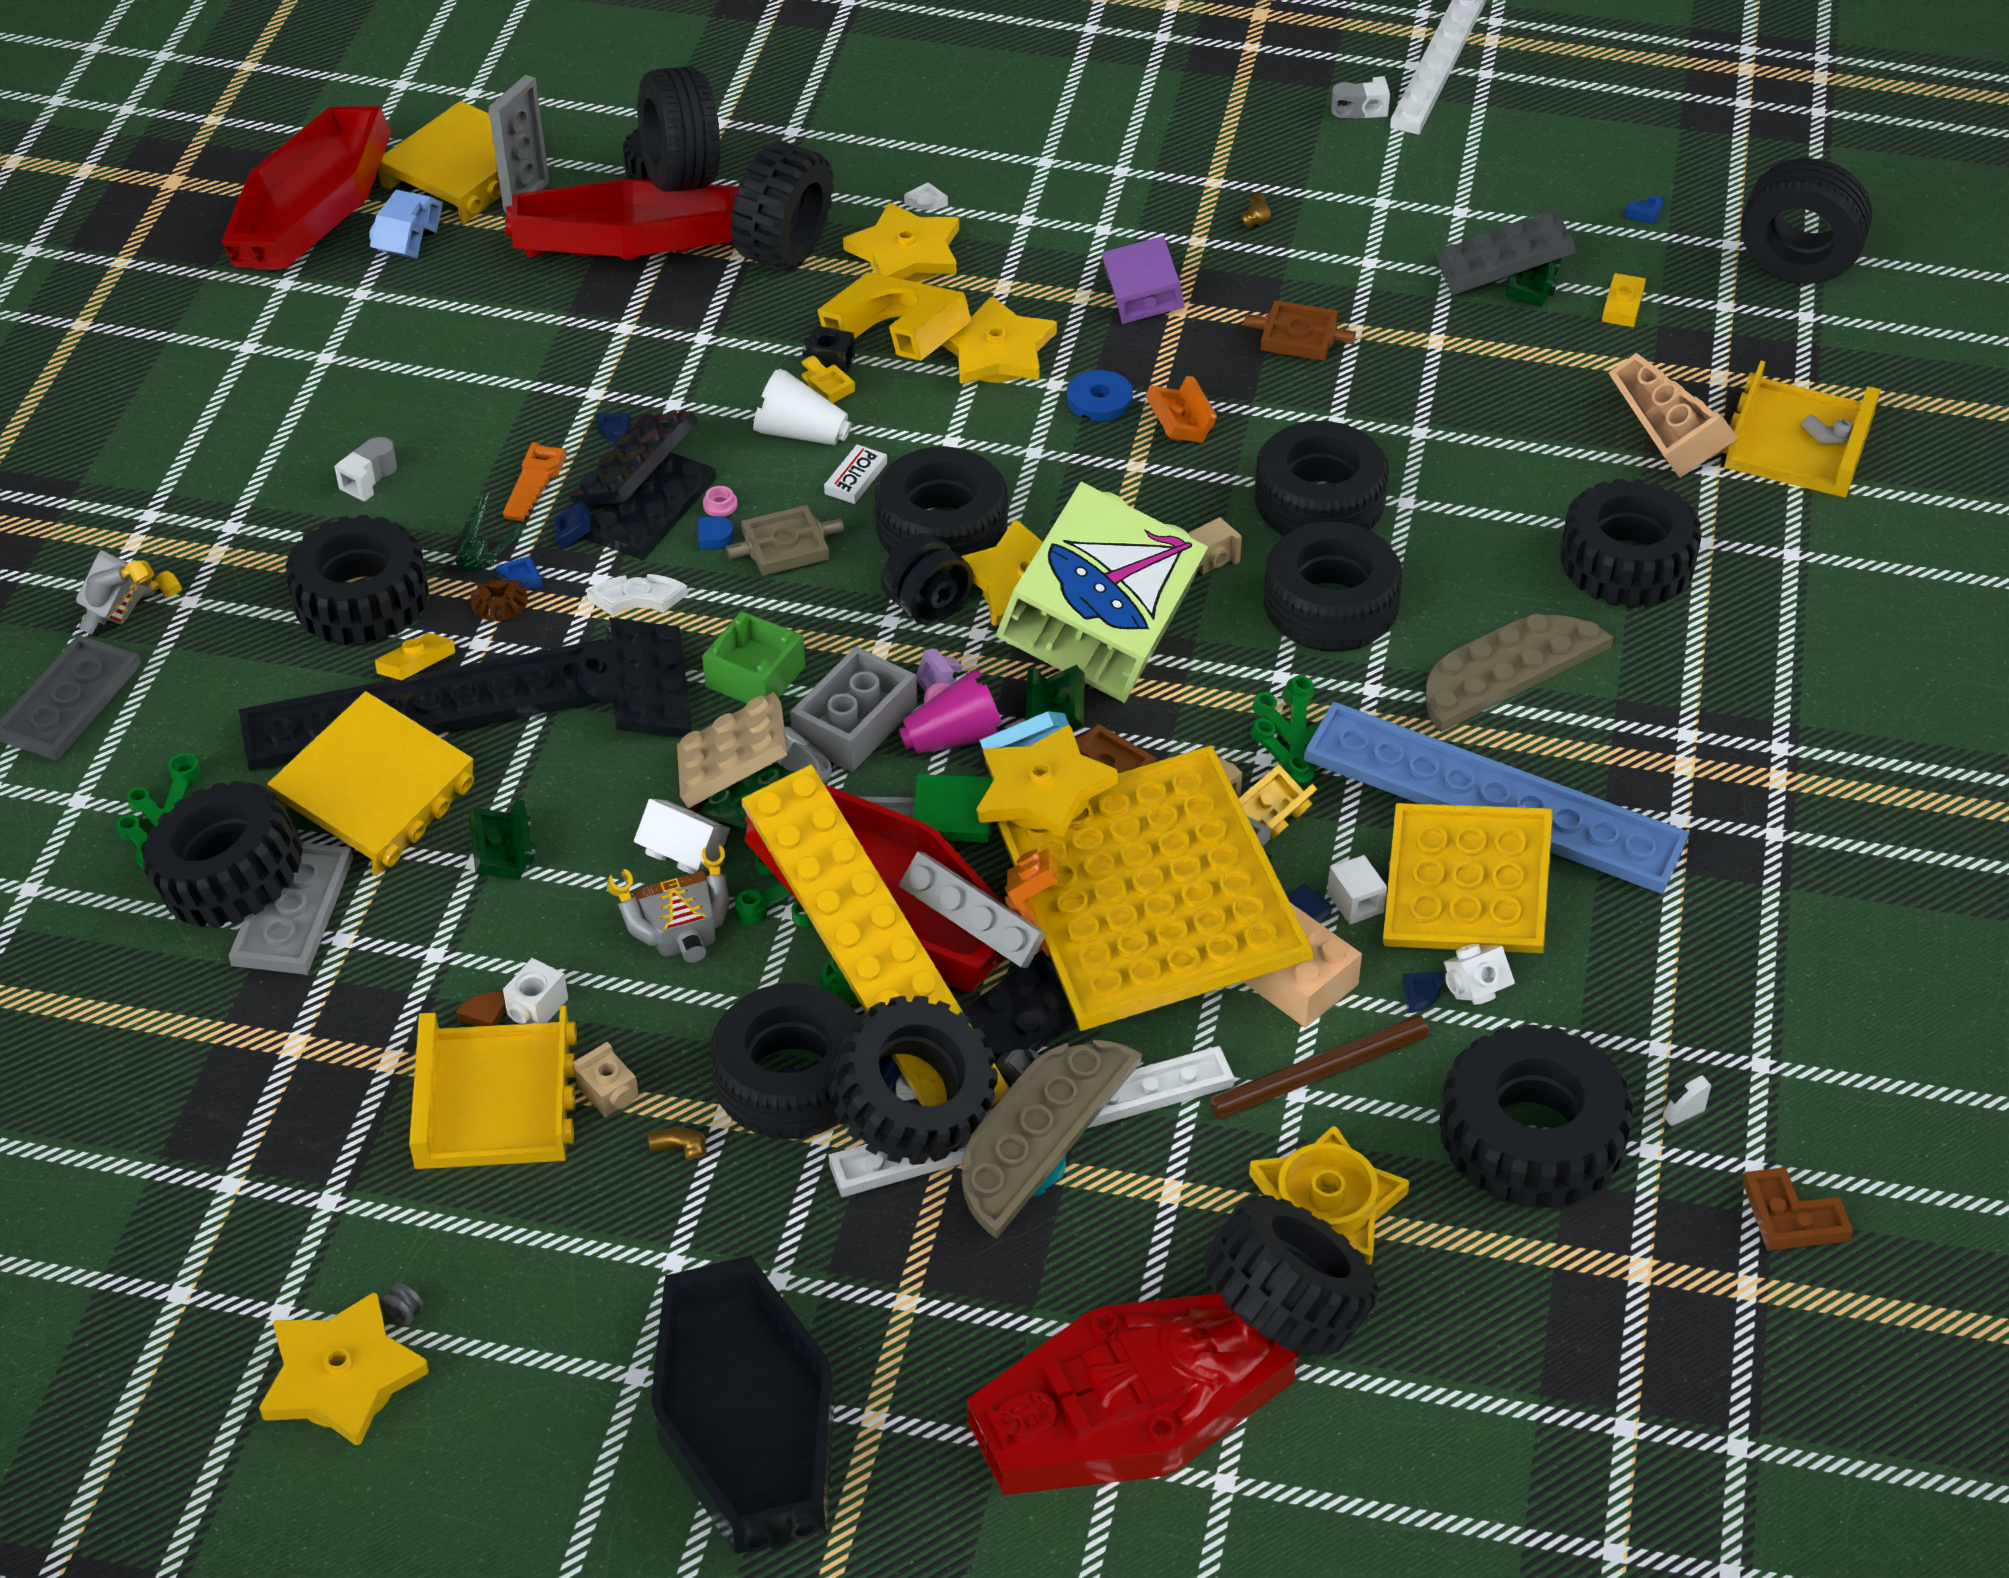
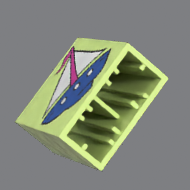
[995,482,1208,703]

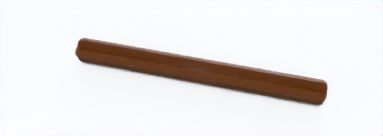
[1210,1015,1429,1119]

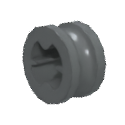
[379,1282,424,1326]

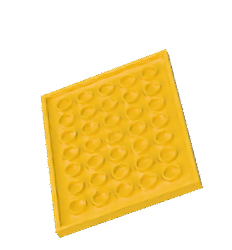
[996,745,1314,1032]

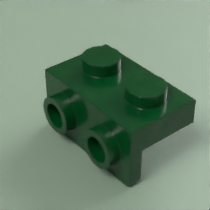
[1505,258,1561,307]
[1024,664,1085,731]
[468,799,535,880]

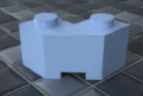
[369,190,443,259]

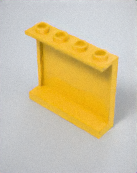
[378,101,501,224]
[1721,361,1881,498]
[267,691,474,877]
[409,1006,577,1169]

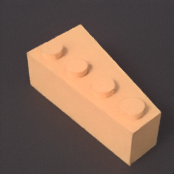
[1608,353,1738,478]

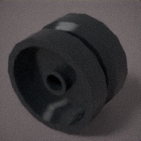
[881,532,973,626]

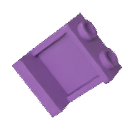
[1102,236,1185,324]

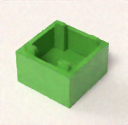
[702,611,805,703]

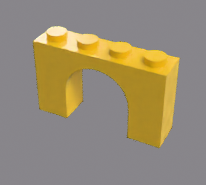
[817,272,971,361]

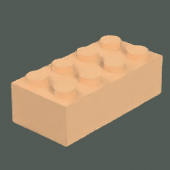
[1242,903,1362,1028]

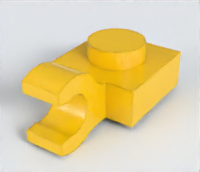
[802,356,855,403]

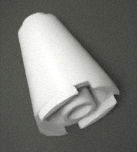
[753,369,852,445]

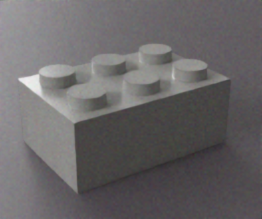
[790,646,917,772]

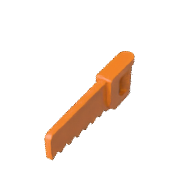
[503,442,567,522]

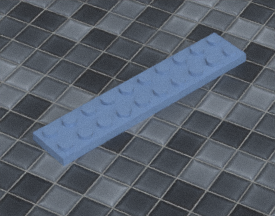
[1304,701,1690,894]

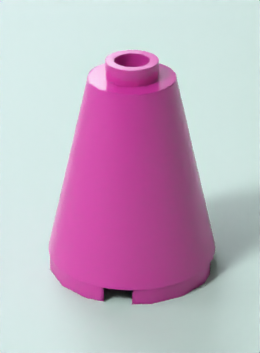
[898,668,1002,754]

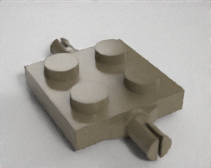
[726,505,844,576]

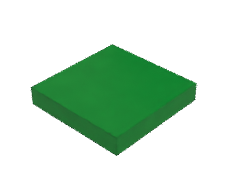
[912,774,993,843]

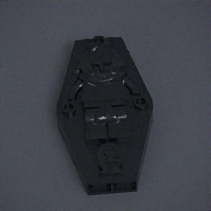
[651,1255,835,1554]

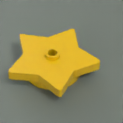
[843,203,959,282]
[942,297,1057,384]
[961,520,1043,626]
[976,725,1119,836]
[1249,1126,1409,1265]
[259,1293,429,1445]

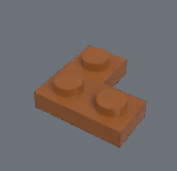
[1742,1167,1853,1251]

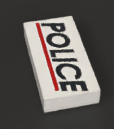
[824,445,887,504]

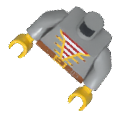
[76,550,182,637]
[607,845,730,963]

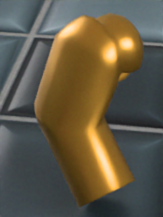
[1241,193,1271,229]
[647,1127,707,1160]

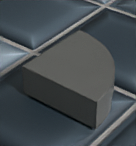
[995,1049,1041,1084]

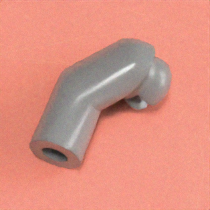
[1801,415,1853,444]

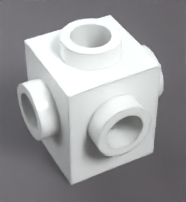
[1444,943,1515,1005]

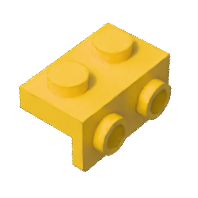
[1239,764,1317,840]

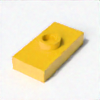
[1602,273,1646,327]
[375,633,456,681]

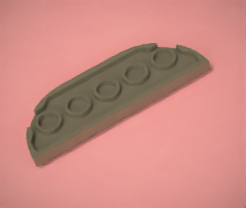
[1425,614,1613,732]
[962,1040,1142,1239]

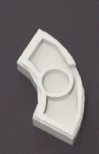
[586,574,688,616]

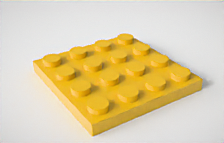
[1383,803,1553,954]

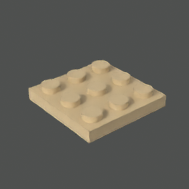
[677,692,788,808]

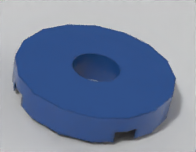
[1066,370,1133,422]

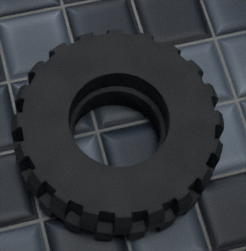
[1439,1025,1633,1208]

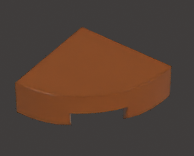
[456,992,507,1027]

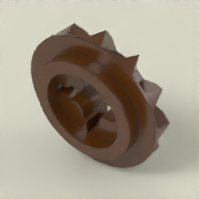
[471,576,528,621]

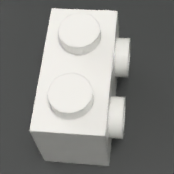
[634,799,730,874]

